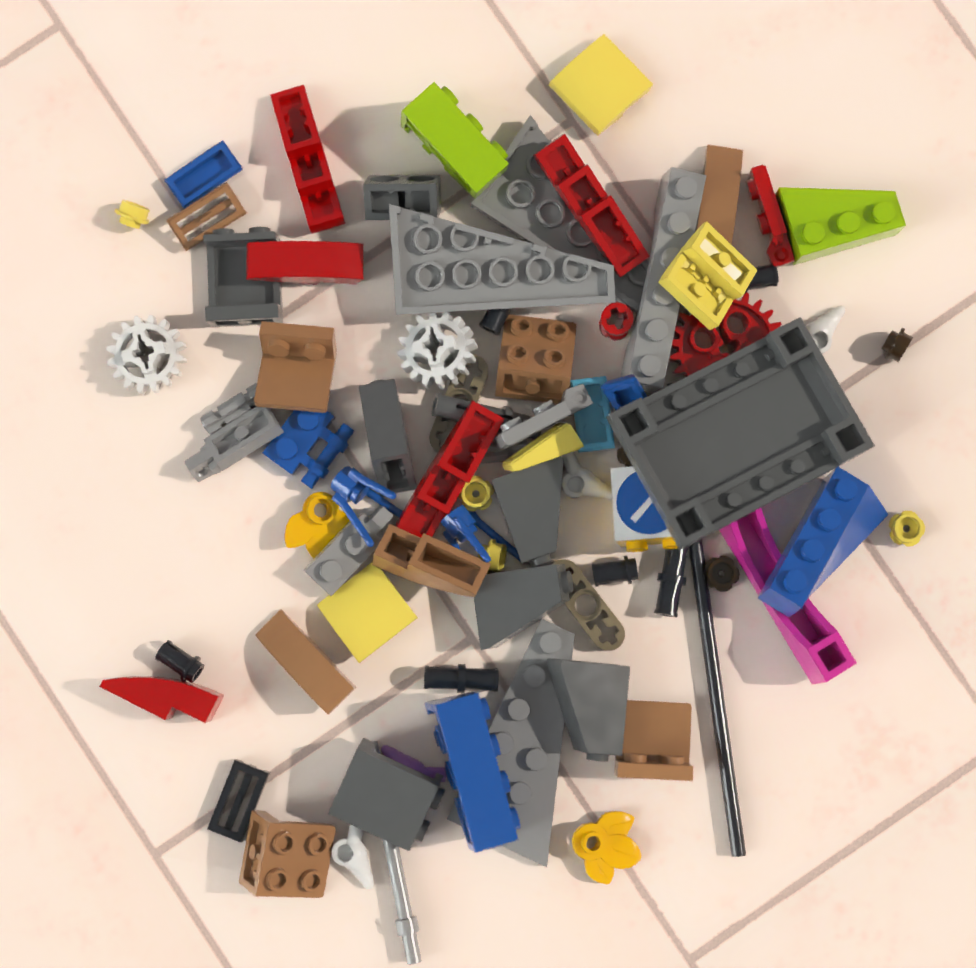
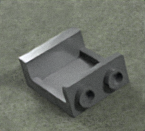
[203,227,283,327]
[328,738,445,851]

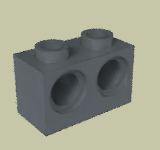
[363,175,441,220]

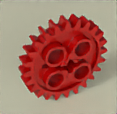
[669,292,782,377]

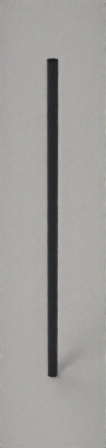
[666,382,746,857]

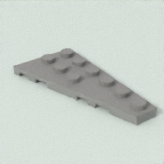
[471,115,649,314]
[389,204,615,315]
[447,619,575,868]

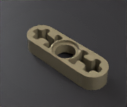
[429,354,489,453]
[552,559,625,651]

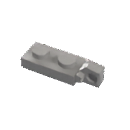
[494,384,593,451]
[184,406,284,482]
[303,505,393,596]

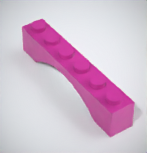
[720,508,857,685]

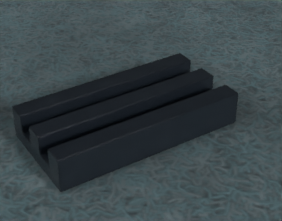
[207,759,270,843]

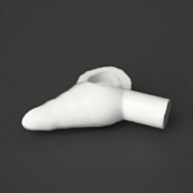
[806,306,845,354]
[561,452,612,500]
[331,824,374,890]

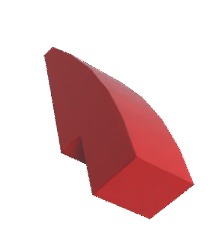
[246,241,364,285]
[99,676,224,723]

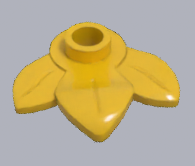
[284,492,350,559]
[572,811,641,884]

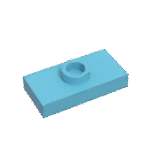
[570,376,615,453]

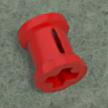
[599,302,634,341]

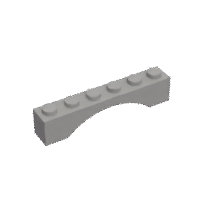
[620,167,707,393]

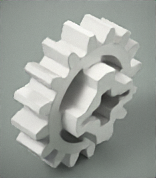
[397,312,478,390]
[106,314,187,394]

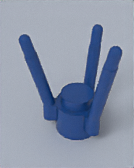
[330,466,403,547]
[441,505,520,563]

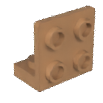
[495,314,577,404]
[254,321,337,413]
[614,700,693,781]
[239,810,336,898]

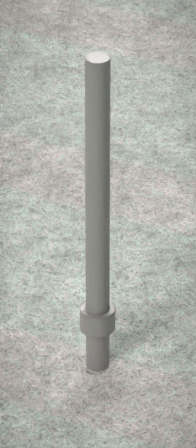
[373,741,422,965]

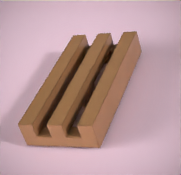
[166,182,247,251]

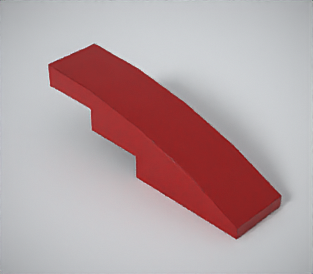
[270,84,346,234]
[533,134,650,277]
[395,401,505,538]

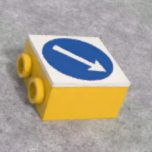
[611,466,678,552]

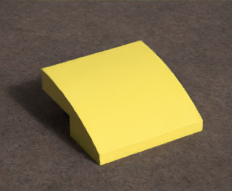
[549,34,653,136]
[658,222,757,330]
[317,562,418,663]

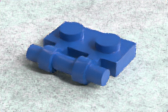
[262,410,355,489]

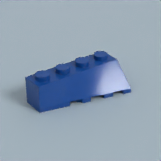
[757,467,889,617]
[424,692,521,853]

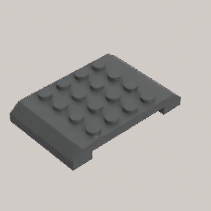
[606,317,875,550]

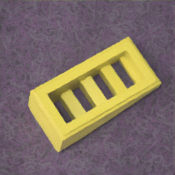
[502,423,584,472]

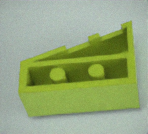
[401,82,509,199]
[775,187,906,265]

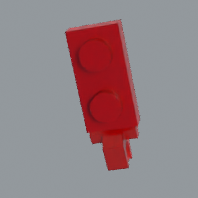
[745,164,795,268]

